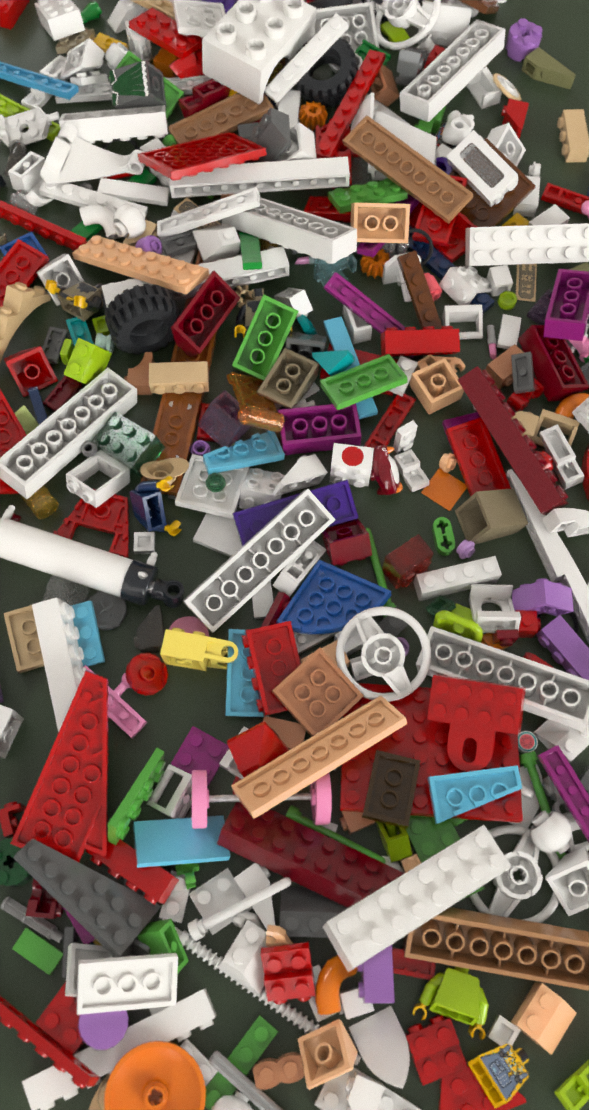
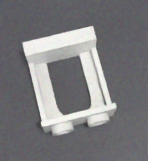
[469,584,521,633]

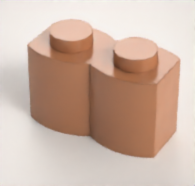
[253,1052,305,1090]

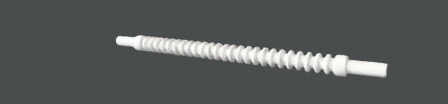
[162,919,361,1066]

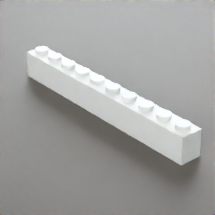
[169,157,350,198]
[102,246,289,308]

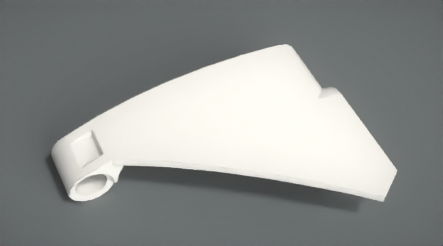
[40,123,145,184]

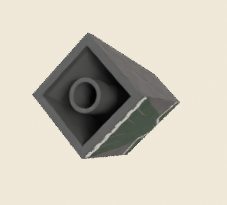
[109,60,166,109]

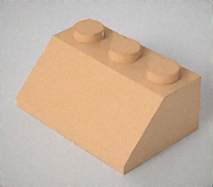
[351,203,410,243]

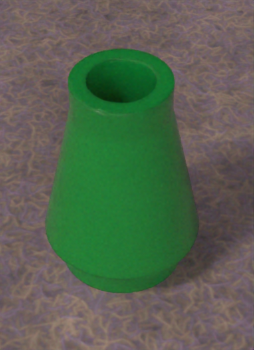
[80,1,102,25]

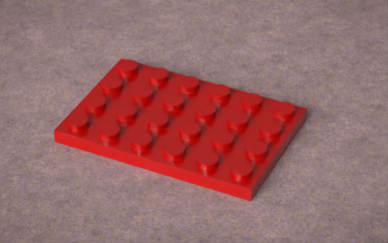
[138,132,266,181]

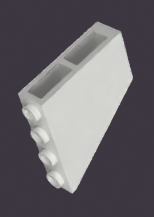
[368,111,437,181]

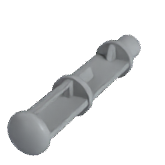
[1,896,64,943]

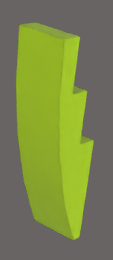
[554,1060,589,1110]

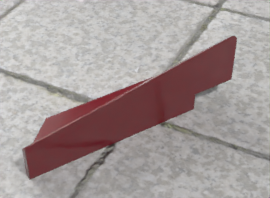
[178,79,231,118]

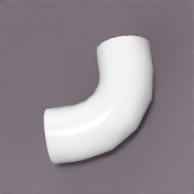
[79,205,121,240]

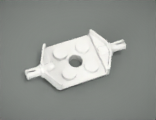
[0,103,60,150]

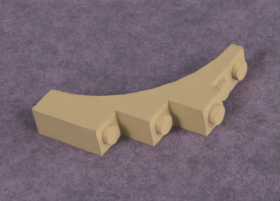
[0,282,51,363]

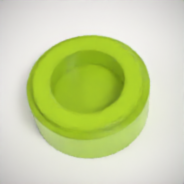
[498,291,517,310]

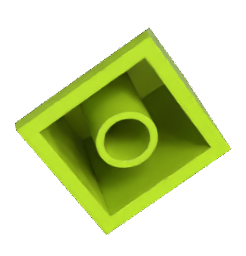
[63,338,112,385]

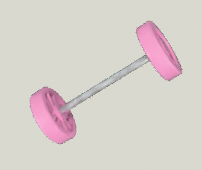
[192,770,332,829]

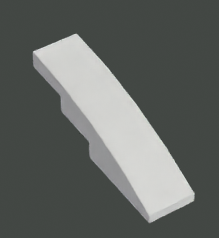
[21,55,66,110]

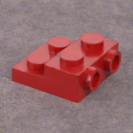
[261,942,316,1005]
[405,1015,468,1086]

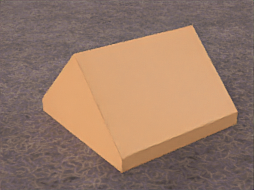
[298,1019,358,1089]

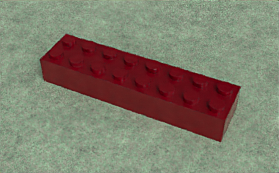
[458,366,569,516]
[217,802,405,908]

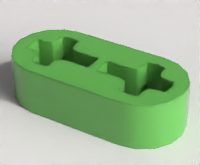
[432,517,455,556]

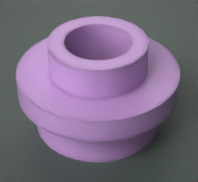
[456,540,475,559]

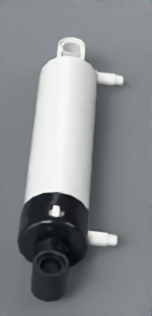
[0,505,184,608]

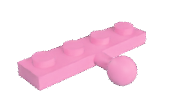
[83,665,147,739]

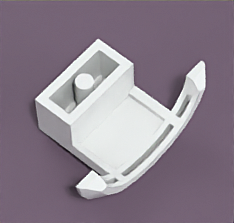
[8,151,68,207]

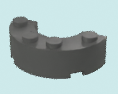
[395,47,429,87]

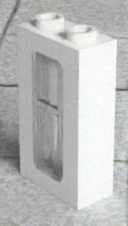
[446,130,518,207]

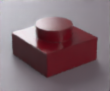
[492,629,519,647]

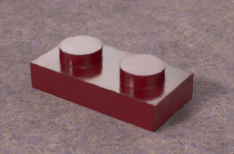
[261,592,291,627]

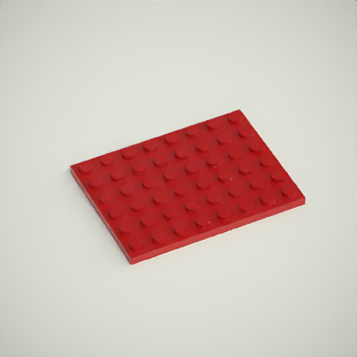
[340,683,523,823]

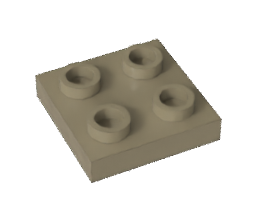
[55,28,96,54]

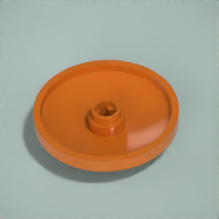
[104,1041,206,1110]

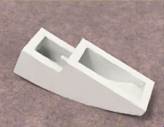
[539,424,584,490]
[542,508,589,537]

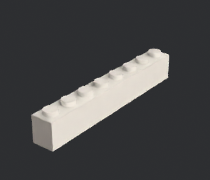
[22,988,217,1110]

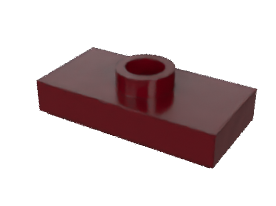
[43,375,82,412]

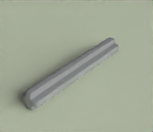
[209,1051,283,1110]

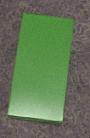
[12,927,63,975]

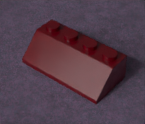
[171,271,240,357]
[518,325,589,401]

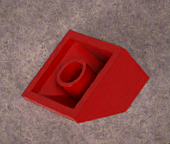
[4,346,58,397]
[227,721,289,778]

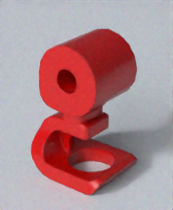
[507,378,544,412]

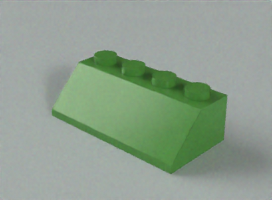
[232,295,298,381]

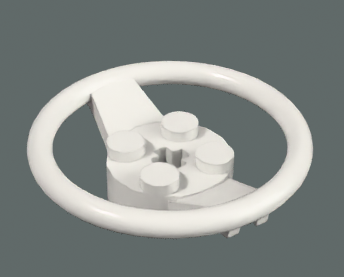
[375,0,441,50]
[336,607,431,702]
[469,825,560,923]

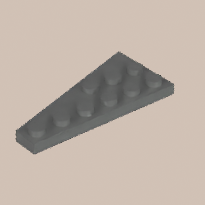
[13,838,161,957]

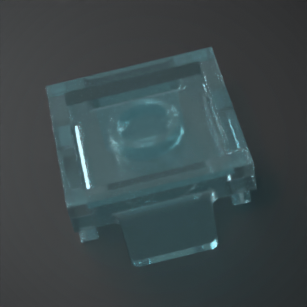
[313,253,357,286]

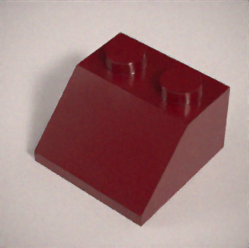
[321,519,372,565]

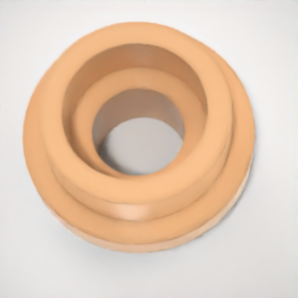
[439,453,457,473]

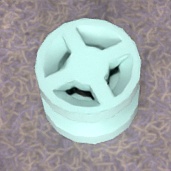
[95,333,114,353]

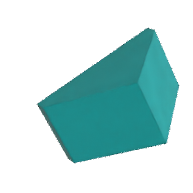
[312,350,355,376]

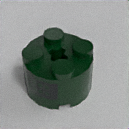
[0,838,33,887]

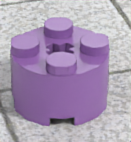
[505,19,542,62]

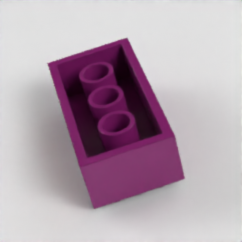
[544,269,589,341]
[278,403,362,455]

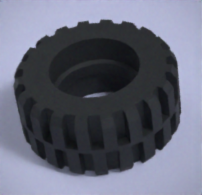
[296,37,358,109]
[105,284,180,355]

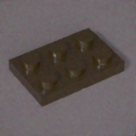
[362,750,421,829]

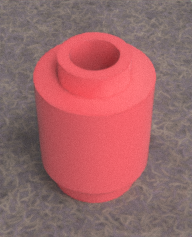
[424,273,442,301]

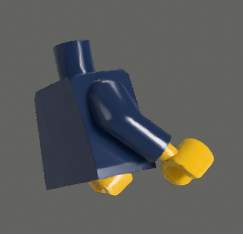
[130,476,182,536]

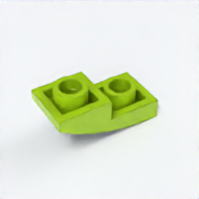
[380,21,410,43]

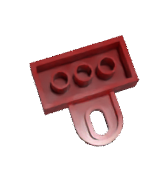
[427,674,526,772]

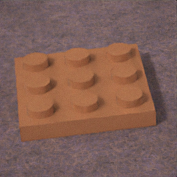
[271,647,364,737]

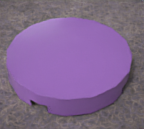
[78,1010,128,1050]

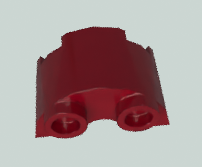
[25,878,64,919]

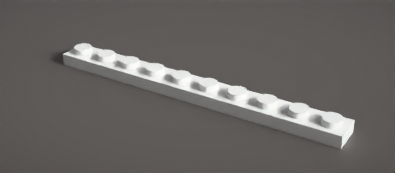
[55,75,212,104]

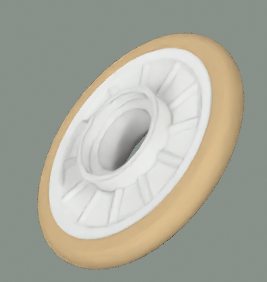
[493,73,521,101]

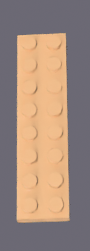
[72,235,210,295]
[231,695,407,819]

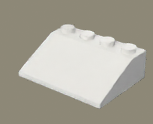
[314,2,379,52]

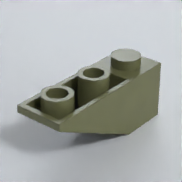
[522,47,576,89]

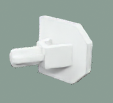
[382,252,421,302]

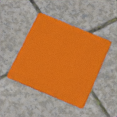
[421,468,467,511]

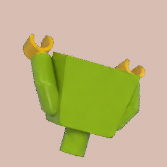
[413,966,489,1040]

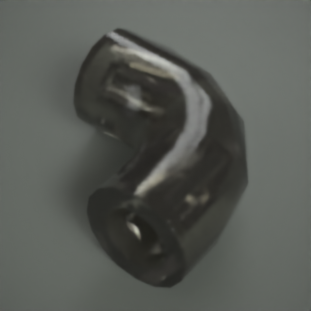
[3,139,28,178]

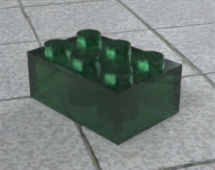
[91,412,166,478]

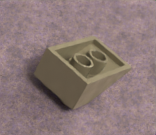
[257,348,319,409]

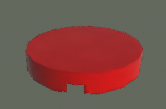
[125,653,168,696]

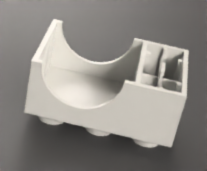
[202,0,317,104]

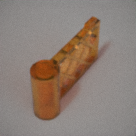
[227,372,284,433]

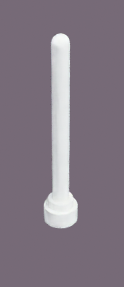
[188,877,291,941]

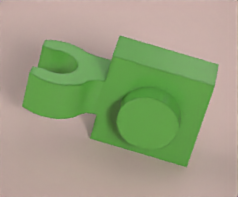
[175,863,199,889]

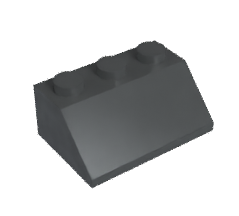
[246,107,291,163]
[280,887,348,938]

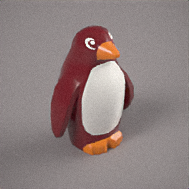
[370,444,403,495]

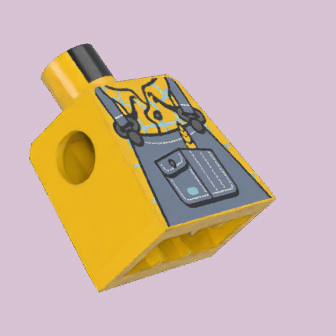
[468,1043,529,1108]

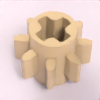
[235,285,253,308]

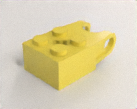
[160,628,238,671]

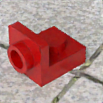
[0,801,25,838]

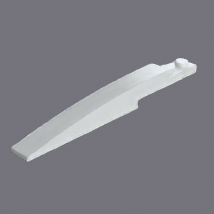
[506,469,589,644]

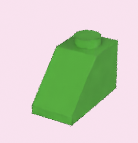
[137,918,189,974]

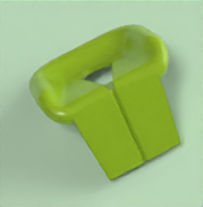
[433,603,483,643]

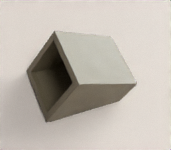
[455,489,528,545]

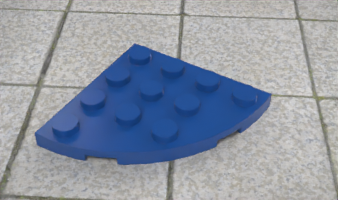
[276,560,391,634]

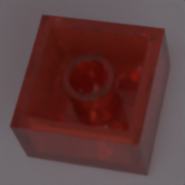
[382,534,434,589]

